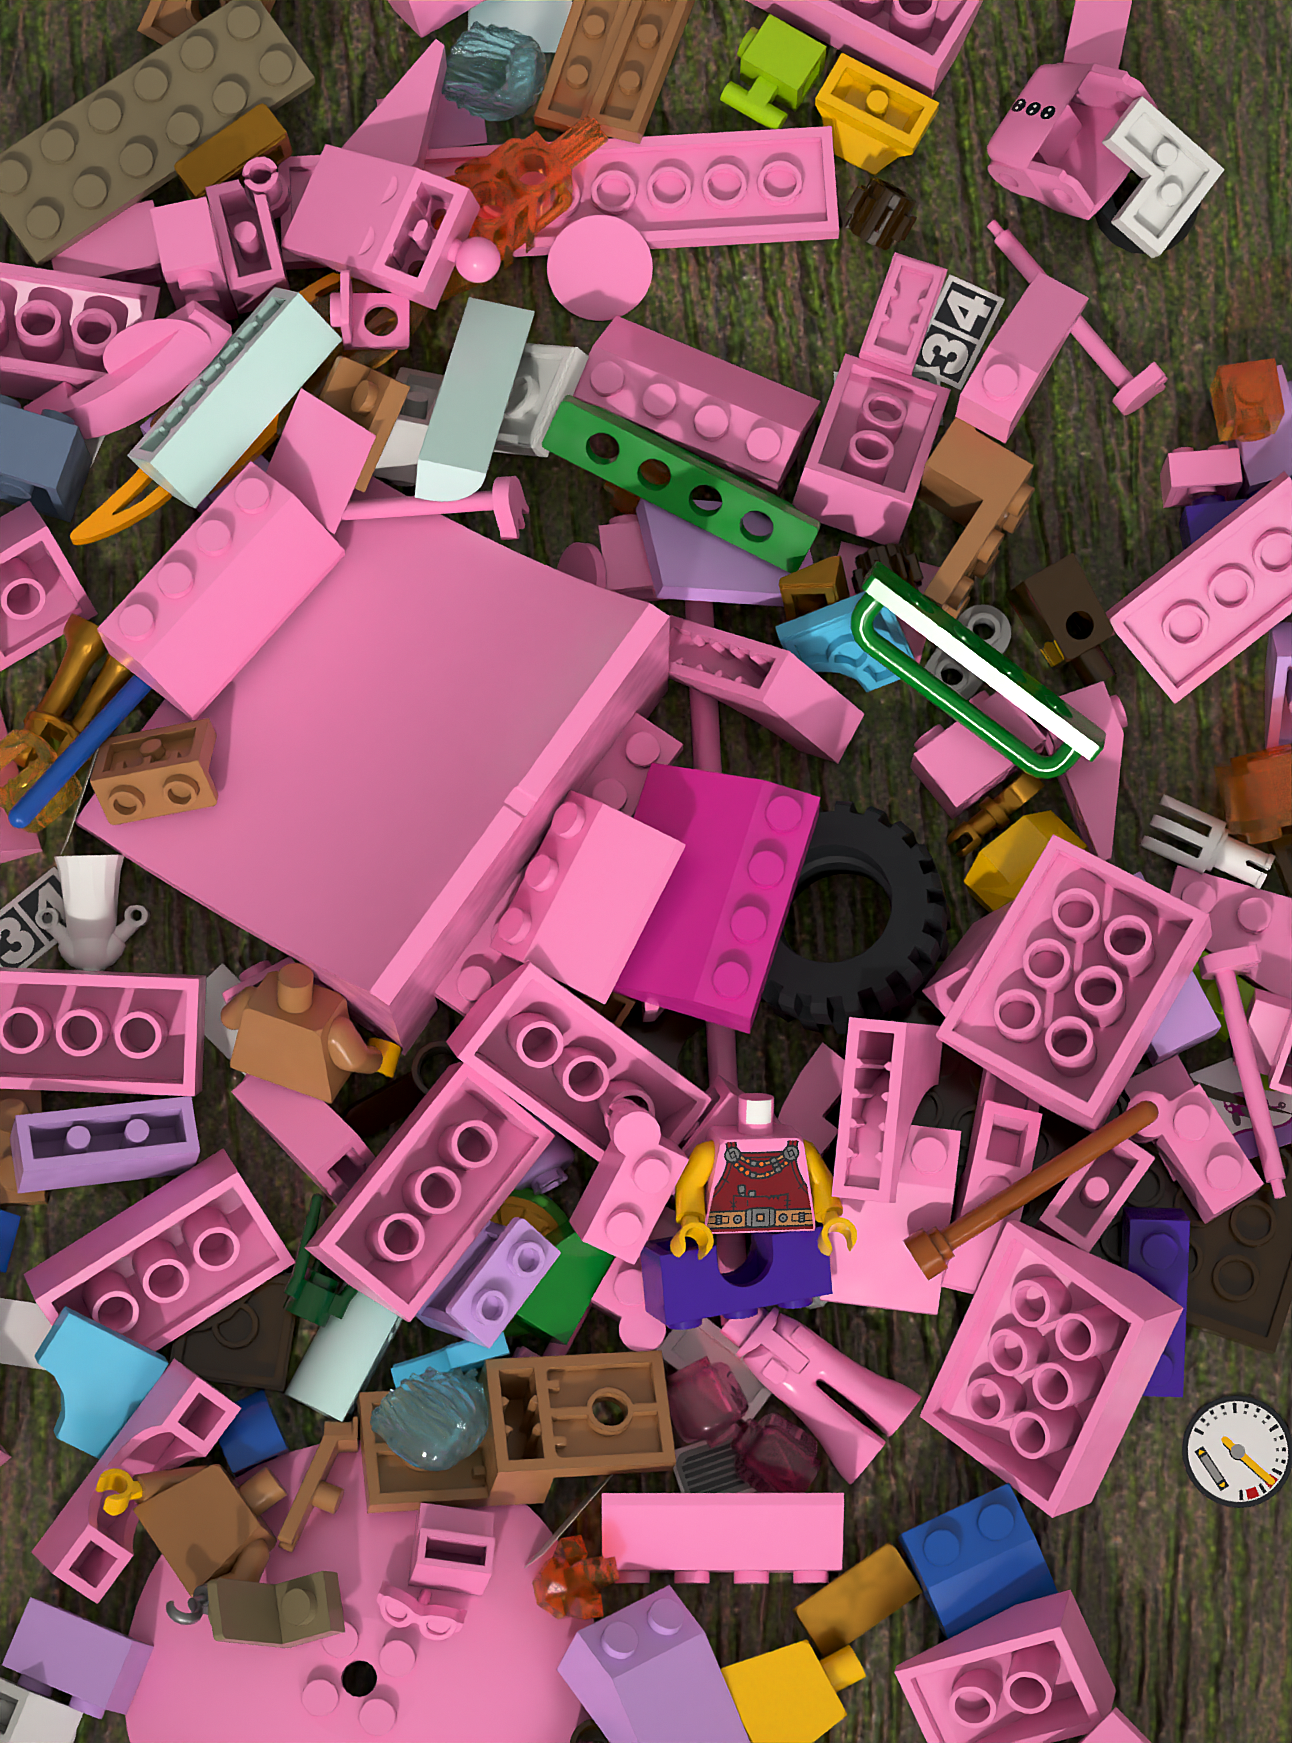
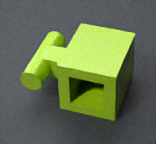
[720,14,827,130]

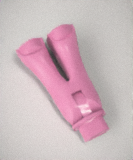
[720,1306,922,1485]

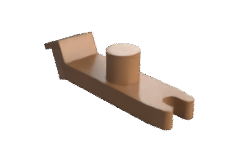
[277,1417,359,1552]

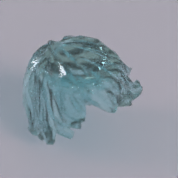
[441,21,548,121]
[370,1366,489,1471]

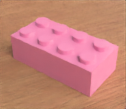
[0,967,206,1096]

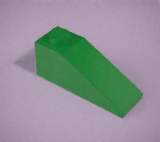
[511,1219,615,1345]

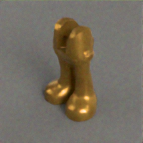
[12,613,134,769]

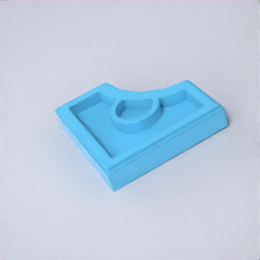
[775,591,916,692]
[34,1306,169,1459]
[390,1332,511,1390]

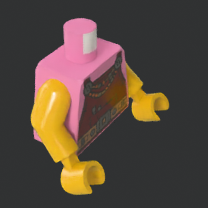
[670,1093,857,1260]

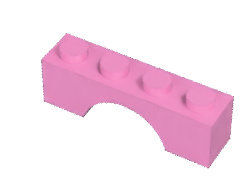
[32,1358,241,1604]

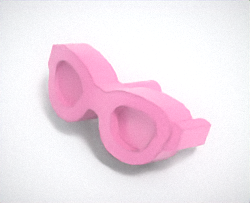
[376,1580,467,1640]

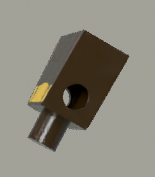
[1005,552,1117,687]

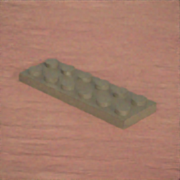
[0,0,315,268]

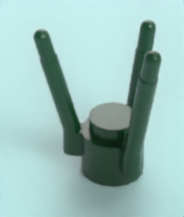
[282,1193,358,1328]

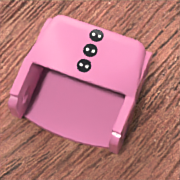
[987,63,1158,220]

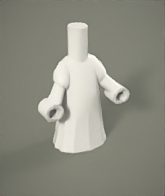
[35,855,150,971]

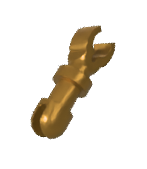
[947,772,1045,857]

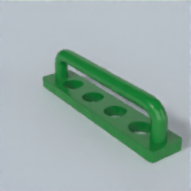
[542,395,821,573]
[850,561,1106,779]

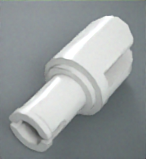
[1140,794,1275,890]

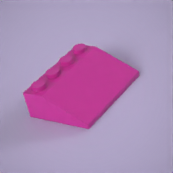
[612,763,821,1034]

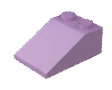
[557,1585,751,1743]

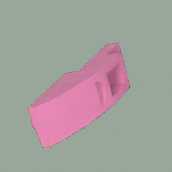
[940,1068,1042,1294]

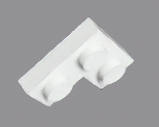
[1101,96,1225,258]

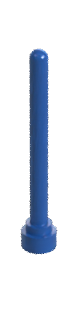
[8,674,152,828]

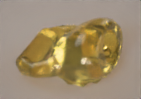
[0,729,82,833]

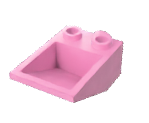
[281,144,501,310]

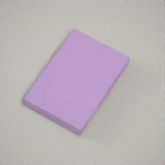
[636,498,813,607]

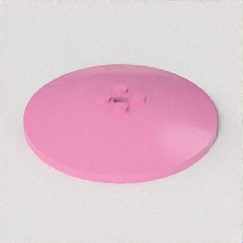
[125,1440,594,1743]

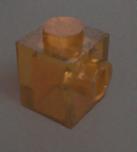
[1210,358,1285,442]

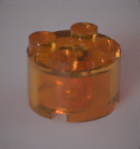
[1213,743,1292,844]

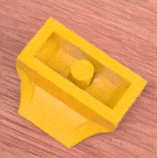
[815,53,939,175]
[964,810,1090,913]

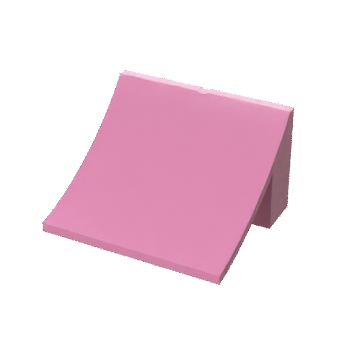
[75,476,683,1055]

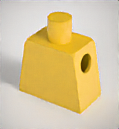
[720,1639,866,1743]

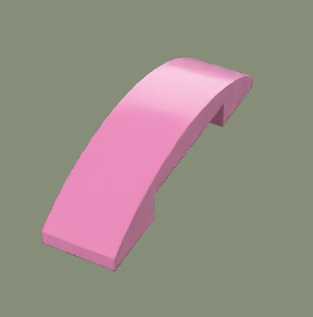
[23,300,232,439]

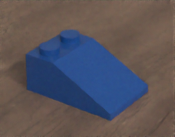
[897,1483,1058,1640]

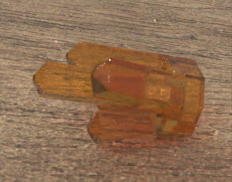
[532,1535,620,1620]

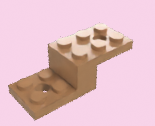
[918,417,1035,620]
[357,1350,676,1513]

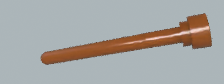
[902,1100,1159,1281]

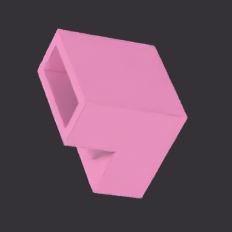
[1232,988,1292,1095]
[408,1503,496,1596]

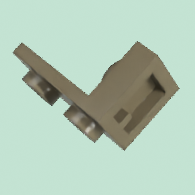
[207,1571,345,1648]

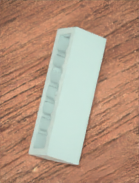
[127,287,343,509]
[415,297,535,502]
[284,1281,403,1422]

